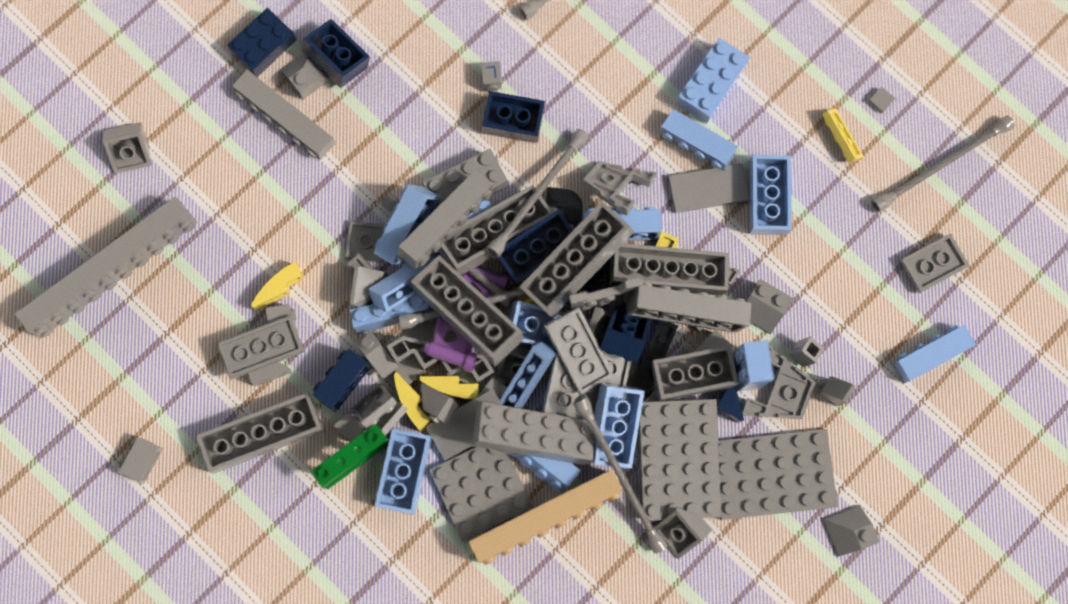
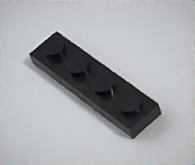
[631,321,678,396]

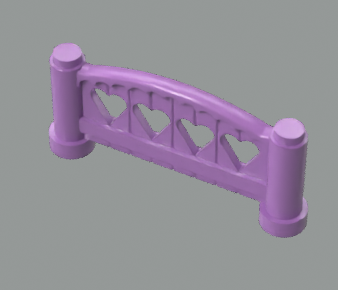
[424,267,510,373]

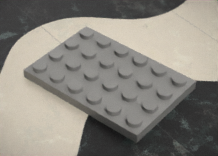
[639,399,721,521]
[718,429,838,520]

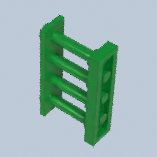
[311,424,389,490]

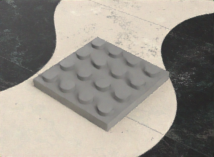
[542,347,632,420]
[429,447,533,541]

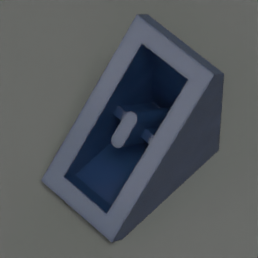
[717,387,744,423]

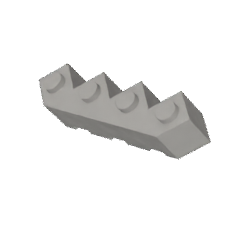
[386,336,494,383]

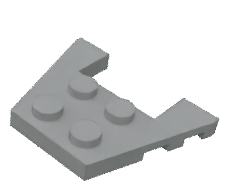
[582,161,657,216]
[569,277,643,311]
[742,345,816,419]

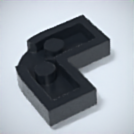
[546,187,583,229]

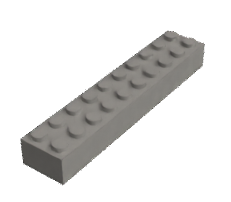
[15,196,198,338]

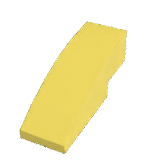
[251,262,305,311]
[394,372,432,432]
[420,376,479,401]

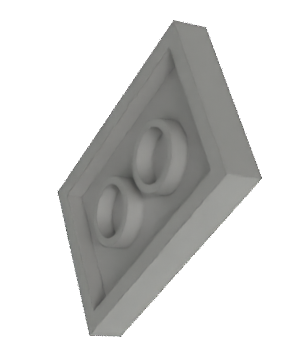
[900,233,970,293]
[352,384,397,428]

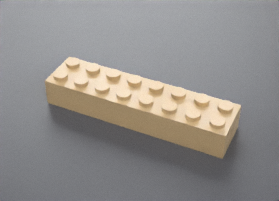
[469,470,623,565]

